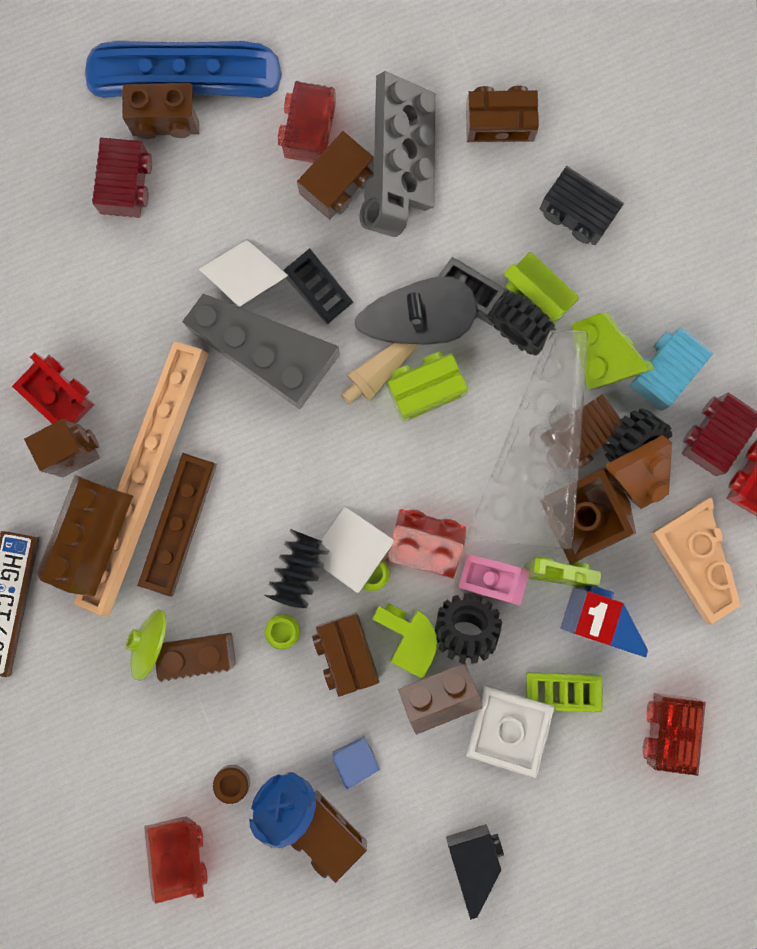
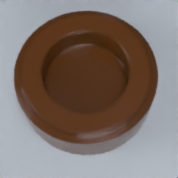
[213,765,250,804]

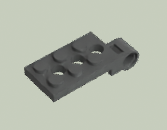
[359,71,436,237]

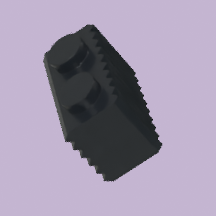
[539,165,624,246]

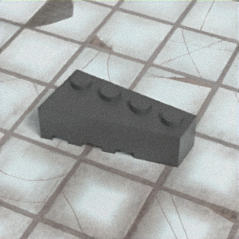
[182,293,340,409]

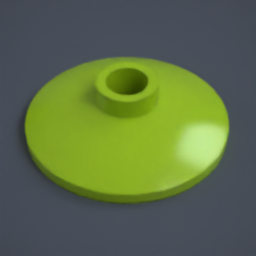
[126,609,166,681]

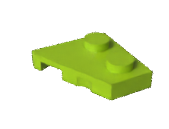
[571,313,654,390]
[524,557,601,587]

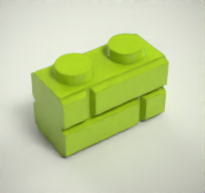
[386,352,468,423]

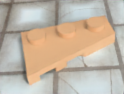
[650,497,741,624]

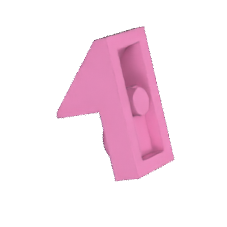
[458,554,530,606]

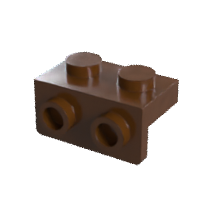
[122,83,199,139]

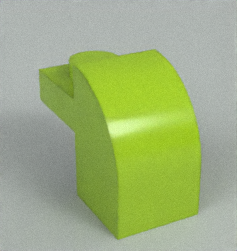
[372,603,437,679]

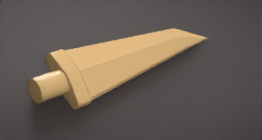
[341,343,420,405]

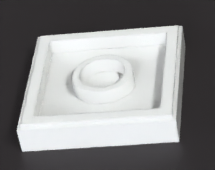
[466,686,555,779]

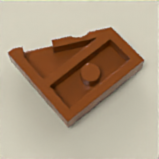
[606,435,672,509]

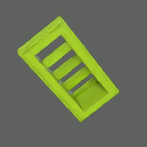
[526,672,603,712]

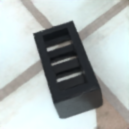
[283,248,354,324]
[439,257,509,326]

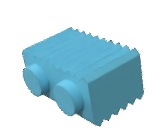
[630,327,713,411]

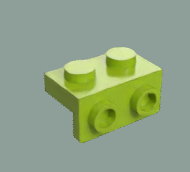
[504,252,579,323]

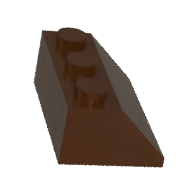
[37,475,133,597]

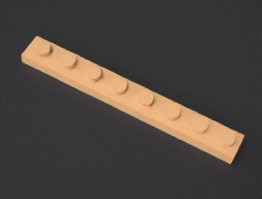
[73,341,209,617]

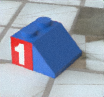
[560,585,648,658]

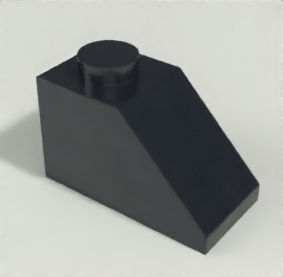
[446,824,504,920]

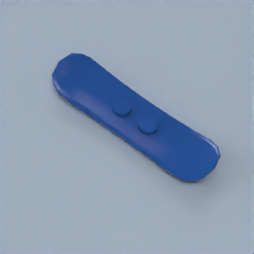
[85,41,282,98]

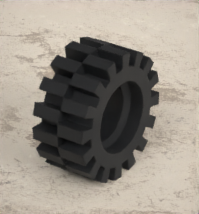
[489,292,557,356]
[604,408,672,462]
[435,594,502,664]

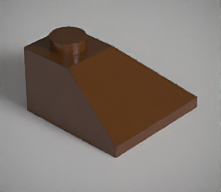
[540,468,636,564]

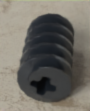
[264,529,330,608]

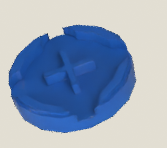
[249,772,316,848]

